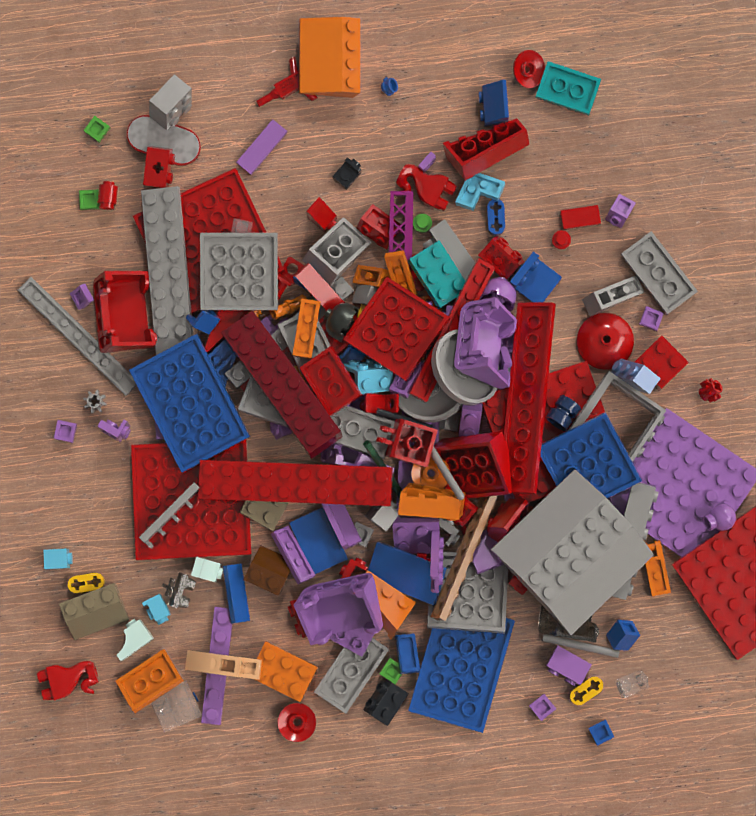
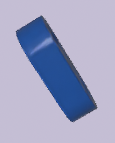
[487,199,505,236]

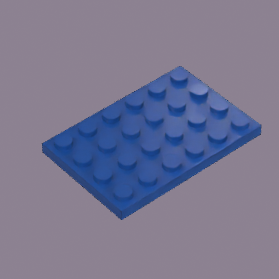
[129,334,250,472]
[408,618,515,733]

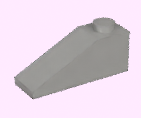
[582,276,644,317]

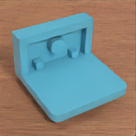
[344,359,393,394]

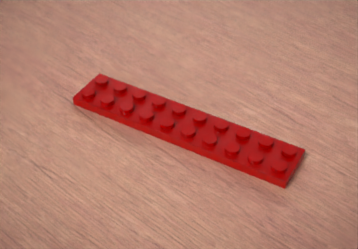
[504,302,556,494]
[198,460,393,506]

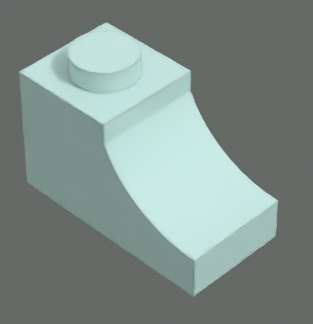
[191,557,223,582]
[117,619,154,661]

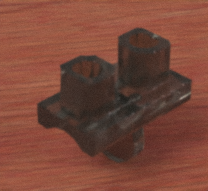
[162,572,196,608]

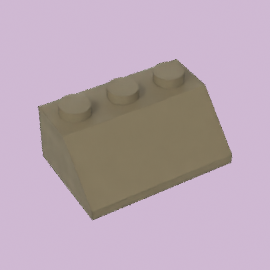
[59,583,129,640]

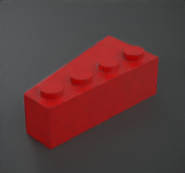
[443,118,530,181]

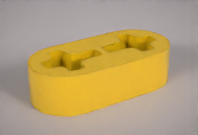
[68,573,105,593]
[569,677,603,705]

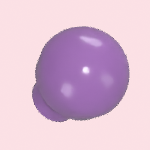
[703,504,736,531]

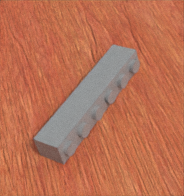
[612,482,659,600]

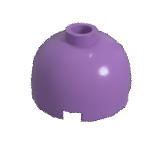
[479,277,517,312]

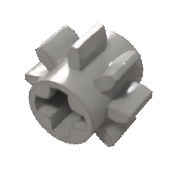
[83,390,107,414]

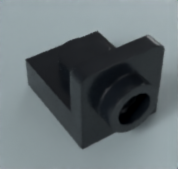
[332,158,362,190]

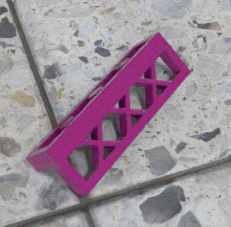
[389,191,413,270]

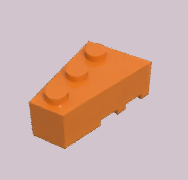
[398,483,465,521]
[366,570,416,640]

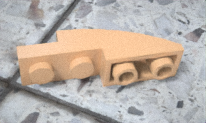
[185,650,262,679]

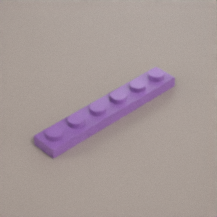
[201,607,232,725]

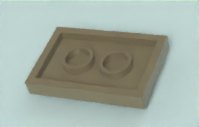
[239,462,289,531]

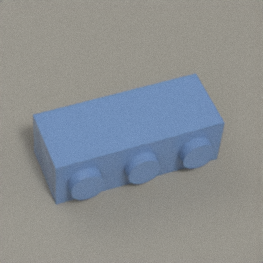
[611,359,661,394]

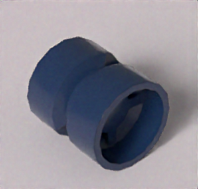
[545,395,581,431]

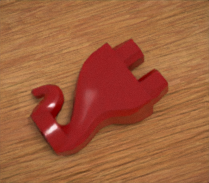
[396,164,457,212]
[37,661,99,700]

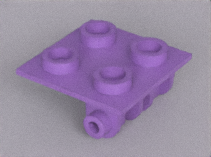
[329,627,374,657]

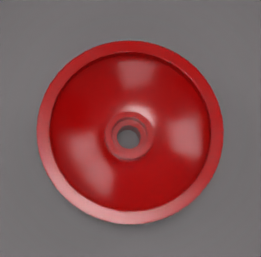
[576,313,634,370]

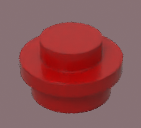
[552,230,571,250]

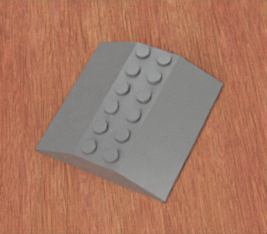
[491,469,654,635]

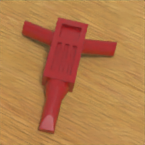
[256,57,318,107]

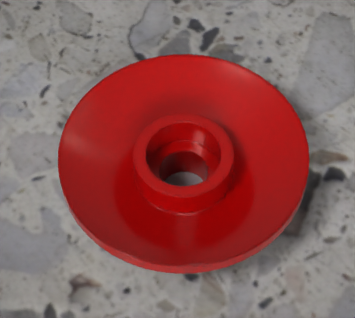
[513,50,545,88]
[278,703,316,742]

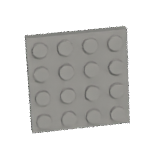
[200,233,278,310]
[427,552,508,633]

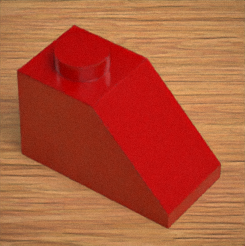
[306,197,337,233]

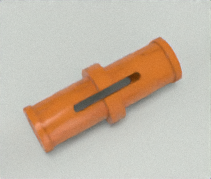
[270,294,307,320]

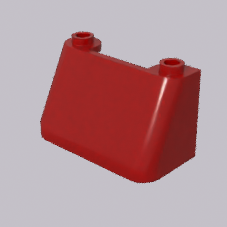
[93,271,157,353]

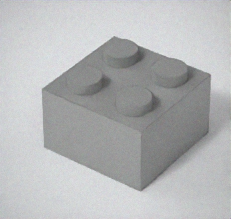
[149,74,192,130]

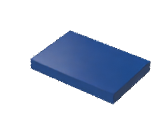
[289,507,348,574]

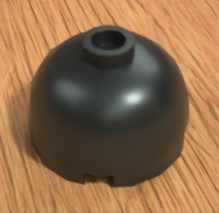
[324,303,359,343]

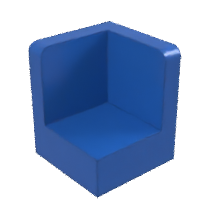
[186,310,220,334]
[606,620,640,650]

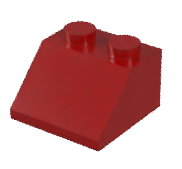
[486,498,529,542]

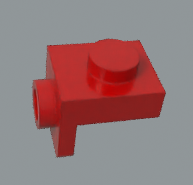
[339,557,368,579]

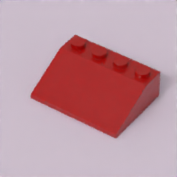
[434,431,512,498]

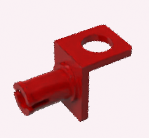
[278,256,305,300]
[359,393,399,414]

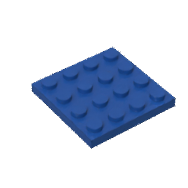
[540,412,642,498]

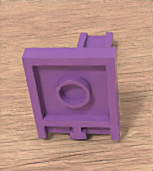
[392,518,444,593]

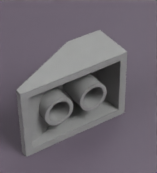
[302,217,371,286]

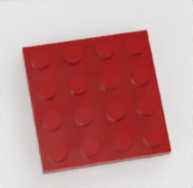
[343,277,450,382]

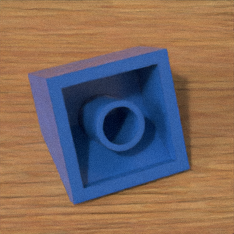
[478,80,509,127]

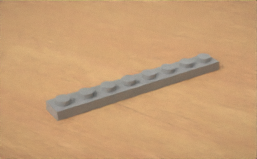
[225,276,354,389]

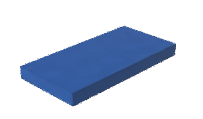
[368,541,447,605]

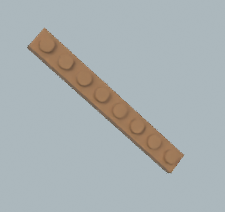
[430,495,498,621]

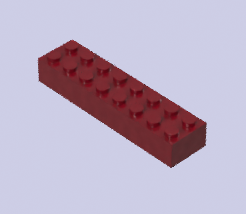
[221,311,343,459]

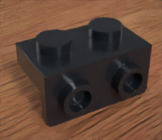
[363,678,409,726]

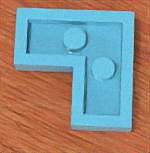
[455,173,505,211]

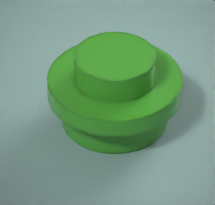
[413,214,432,233]

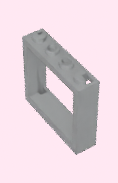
[568,371,666,462]

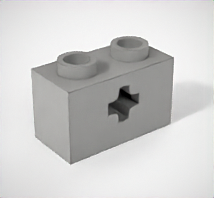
[365,501,399,531]

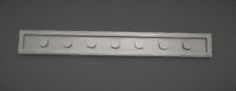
[18,277,137,396]

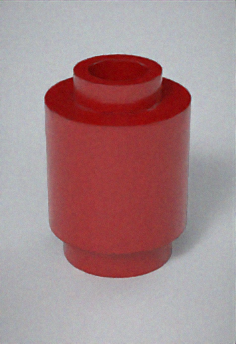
[97,181,118,210]

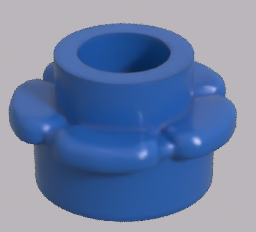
[381,77,398,96]

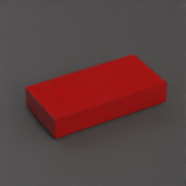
[560,205,601,230]

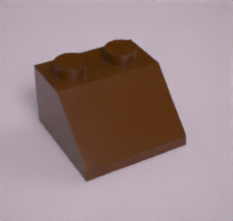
[243,545,291,596]

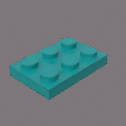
[535,61,601,116]
[407,240,465,309]

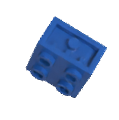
[510,251,562,302]

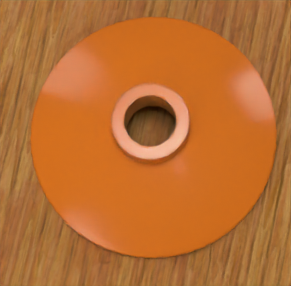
[411,456,450,488]

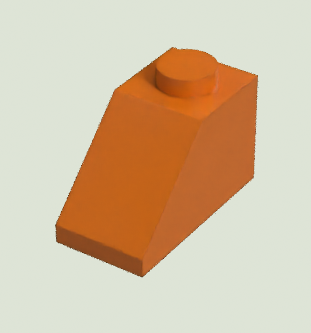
[352,265,391,288]

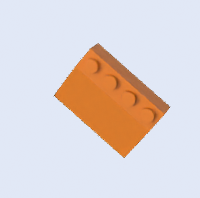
[299,17,360,98]

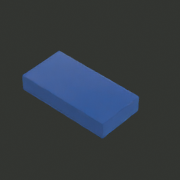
[395,634,420,674]

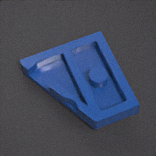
[208,340,236,386]

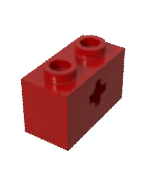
[143,146,175,188]

